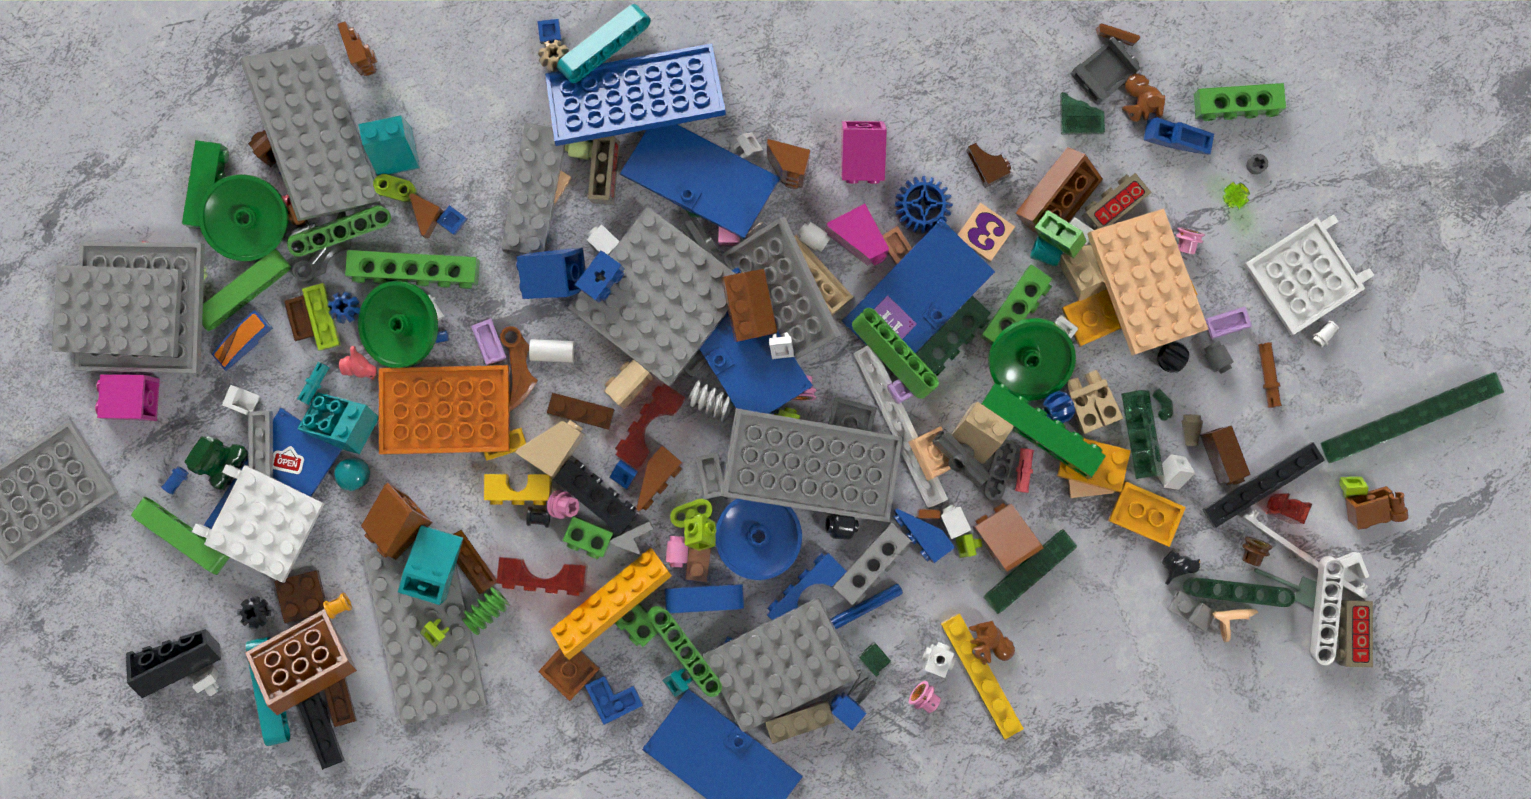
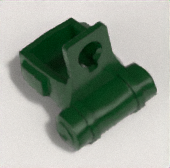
[184,436,249,490]

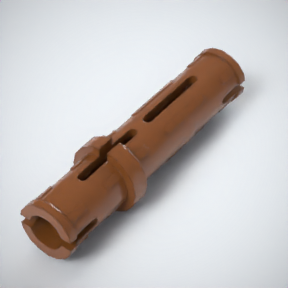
[1258,342,1282,408]

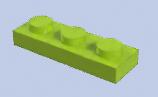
[302,283,341,351]

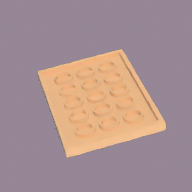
[1087,209,1208,356]

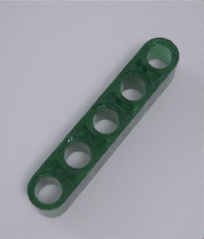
[983,529,1078,614]
[1183,577,1295,607]

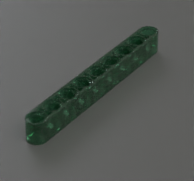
[1320,372,1505,464]

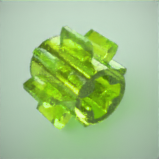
[1223,182,1250,209]

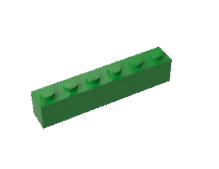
[981,383,1106,479]

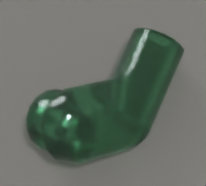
[1152,388,1174,421]

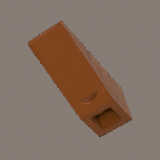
[636,445,683,512]

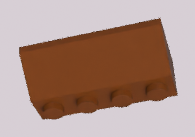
[1015,147,1103,235]

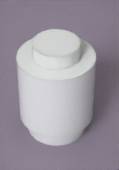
[798,222,830,252]

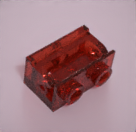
[1266,493,1312,524]

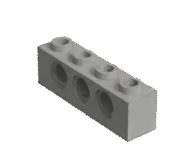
[832,523,911,605]

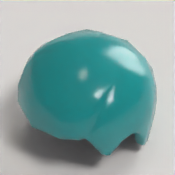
[334,457,370,491]

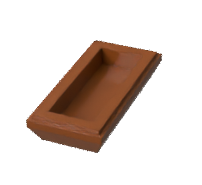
[1096,23,1141,46]

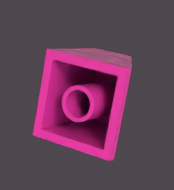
[841,121,887,184]
[825,203,889,266]
[95,375,160,421]

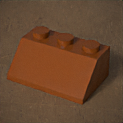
[767,139,811,189]
[721,269,777,342]

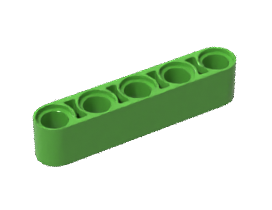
[287,205,391,257]
[202,250,291,331]
[852,308,939,399]
[131,497,230,575]
[647,606,722,697]

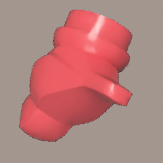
[339,346,377,380]

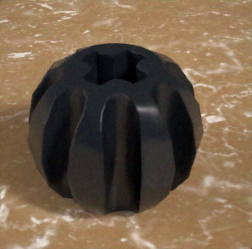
[1157,341,1189,373]
[237,596,271,629]

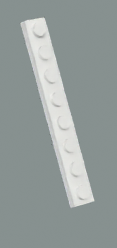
[853,346,948,508]

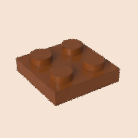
[538,648,600,701]

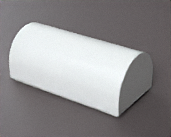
[529,339,575,363]

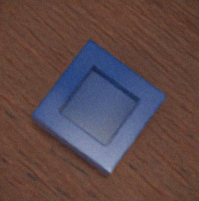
[537,19,562,44]
[436,205,467,236]
[609,460,638,489]

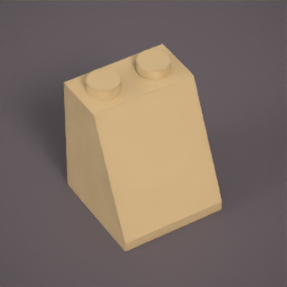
[951,402,1014,464]
[515,420,585,477]

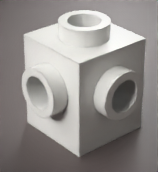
[922,642,956,678]

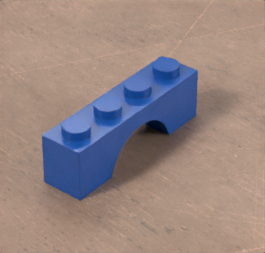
[767,552,847,620]

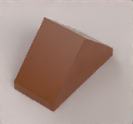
[409,194,444,239]

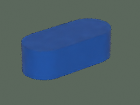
[665,584,744,613]

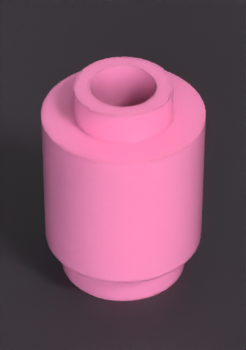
[666,536,688,567]

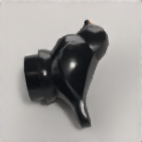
[1161,550,1200,585]

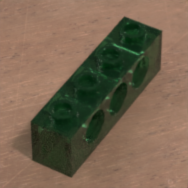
[916,296,991,376]
[1121,390,1164,479]

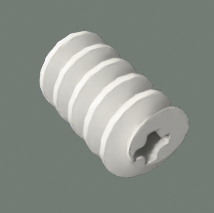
[687,380,734,423]

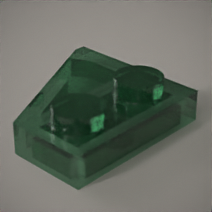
[1060,92,1105,135]

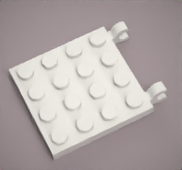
[1244,215,1374,335]
[192,464,325,583]

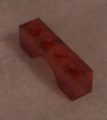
[615,383,686,470]
[496,557,588,596]

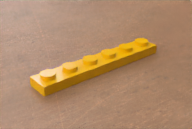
[941,613,1024,739]

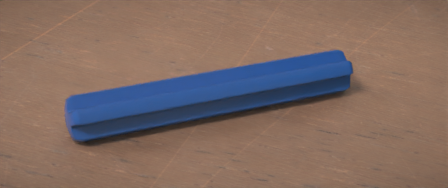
[831,584,903,629]

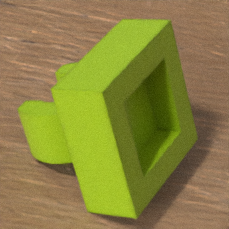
[1339,476,1369,500]
[955,534,983,558]
[420,618,449,648]

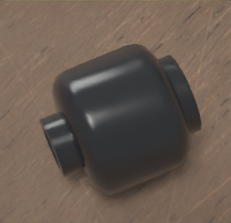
[825,513,859,540]

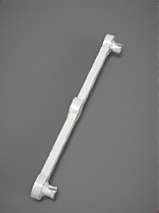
[1242,509,1368,600]

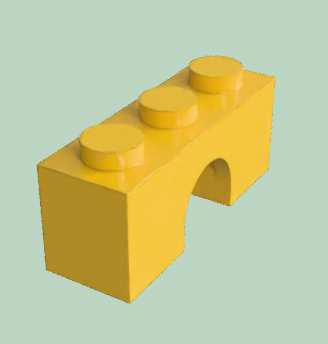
[484,474,552,505]

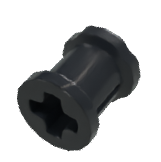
[526,506,551,528]

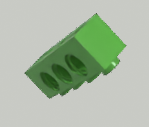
[1193,83,1286,121]
[980,264,1052,345]

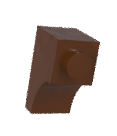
[248,130,276,167]
[966,143,1011,188]

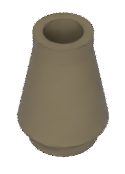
[1181,414,1203,446]

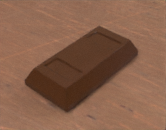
[284,295,314,342]

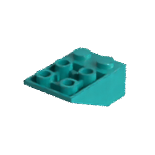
[297,392,379,455]
[398,525,463,605]

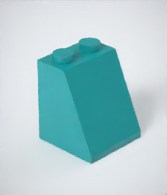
[358,115,420,176]

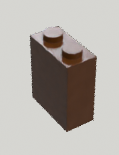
[1200,425,1251,486]

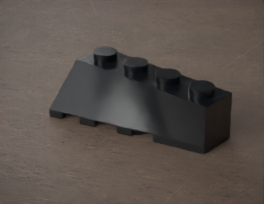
[126,629,221,698]

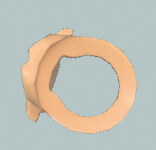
[1212,609,1258,642]

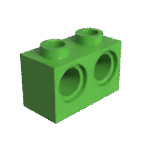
[1035,211,1087,259]
[563,517,615,559]
[615,603,657,647]

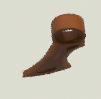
[500,326,538,411]

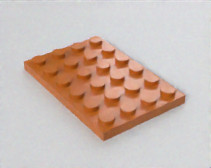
[379,365,510,455]

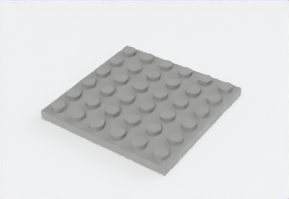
[568,206,736,387]
[75,242,205,374]

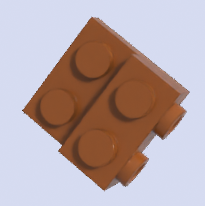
[337,21,378,76]

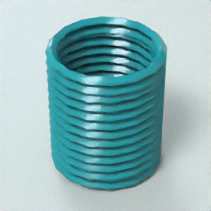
[1030,237,1063,267]

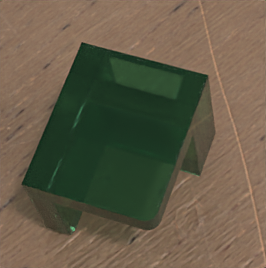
[858,642,891,677]

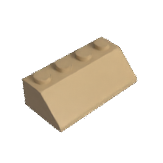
[794,235,853,316]

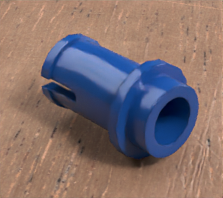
[161,466,189,495]

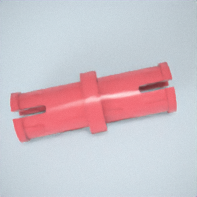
[1015,448,1034,493]

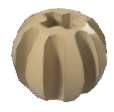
[538,40,569,72]

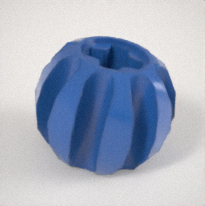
[328,292,360,324]
[1043,391,1075,423]

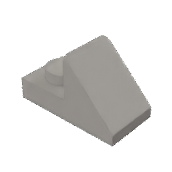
[610,521,654,555]
[1168,591,1214,632]

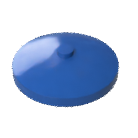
[716,499,802,580]

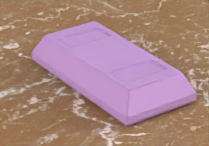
[1205,307,1252,339]
[471,318,506,366]
[887,379,913,404]

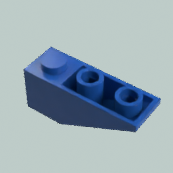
[894,509,955,563]

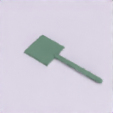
[1254,568,1327,609]

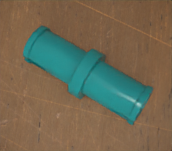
[297,361,330,405]

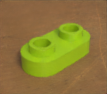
[373,174,417,202]
[670,499,713,528]

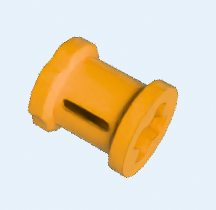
[323,592,352,619]

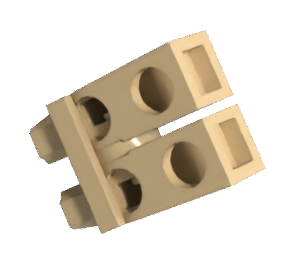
[1066,370,1123,435]

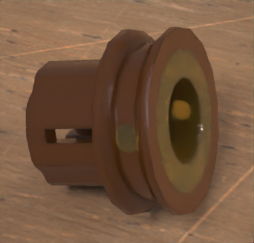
[1242,537,1273,567]

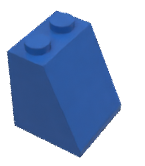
[516,248,586,299]

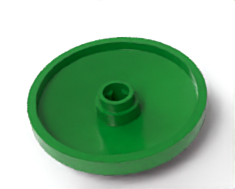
[199,174,289,261]
[358,281,438,368]
[988,318,1076,401]

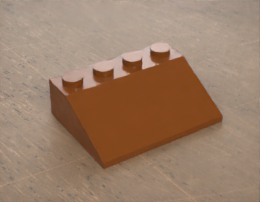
[245,609,357,715]

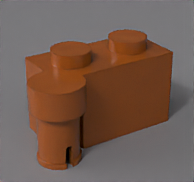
[1345,486,1409,530]

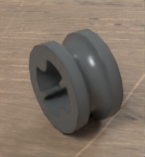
[1246,154,1268,175]

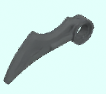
[292,211,351,283]

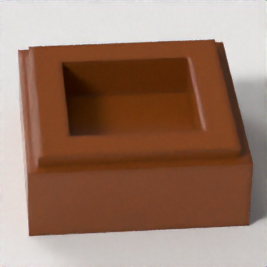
[916,509,940,518]

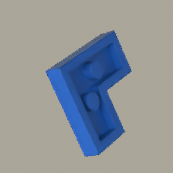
[585,675,644,725]

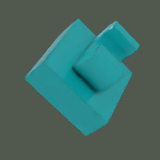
[662,668,692,697]

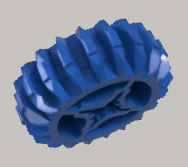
[894,176,953,234]

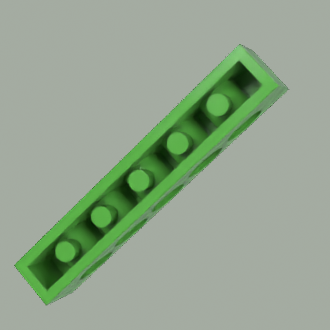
[345,250,480,289]

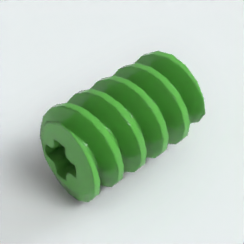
[462,587,510,635]

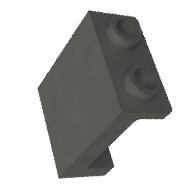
[1070,37,1140,105]

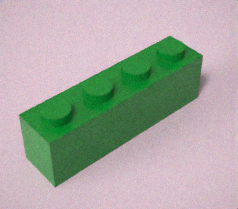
[182,140,229,230]

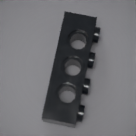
[553,459,638,535]

